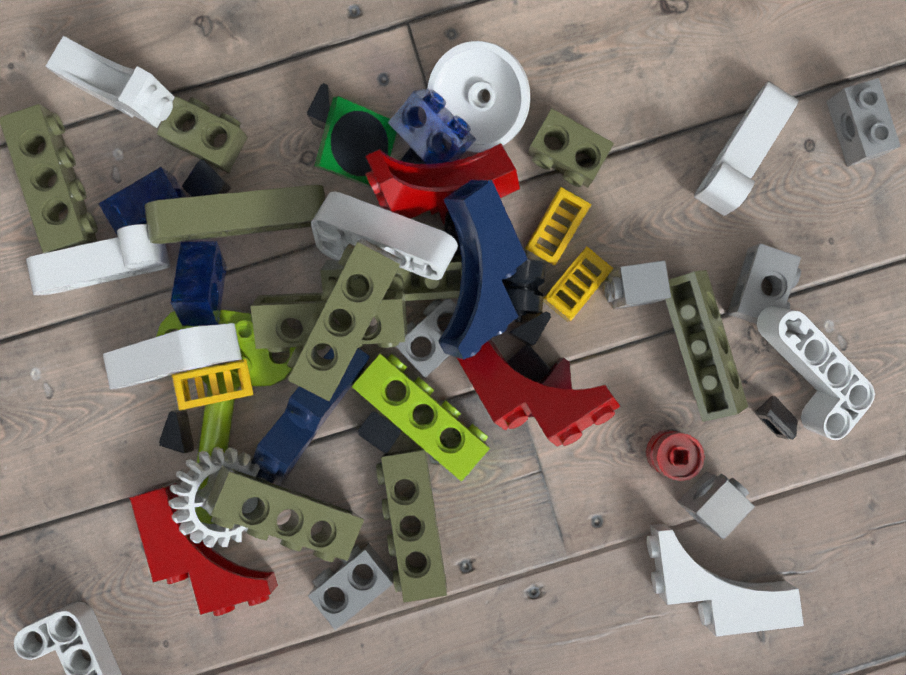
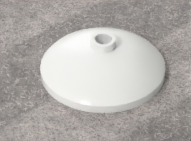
[427,41,530,152]

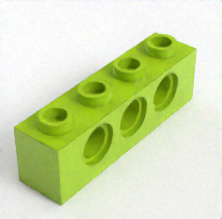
[351,353,490,482]

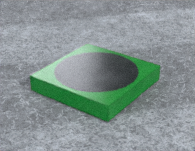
[314,96,399,189]

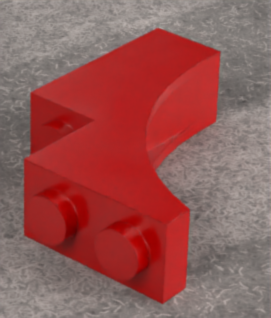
[366,143,520,225]
[456,339,621,447]
[130,483,278,616]

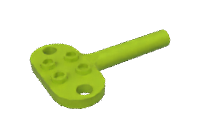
[156,306,296,524]

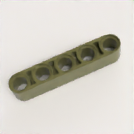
[144,185,326,244]

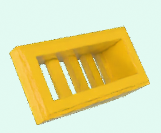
[525,186,592,266]
[543,246,614,322]
[172,359,254,410]

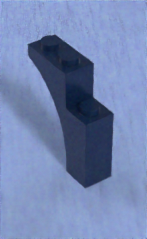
[438,180,528,360]
[251,347,370,486]

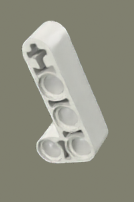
[694,81,799,216]
[311,191,458,280]
[26,224,170,295]
[757,306,875,440]
[103,323,242,389]
[14,602,122,675]

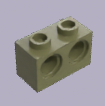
[156,96,248,173]
[528,108,614,188]

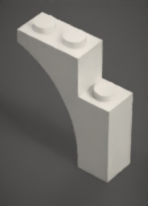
[45,36,175,128]
[647,524,804,637]

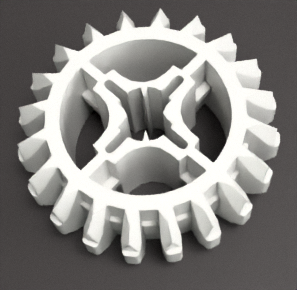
[168,447,265,547]

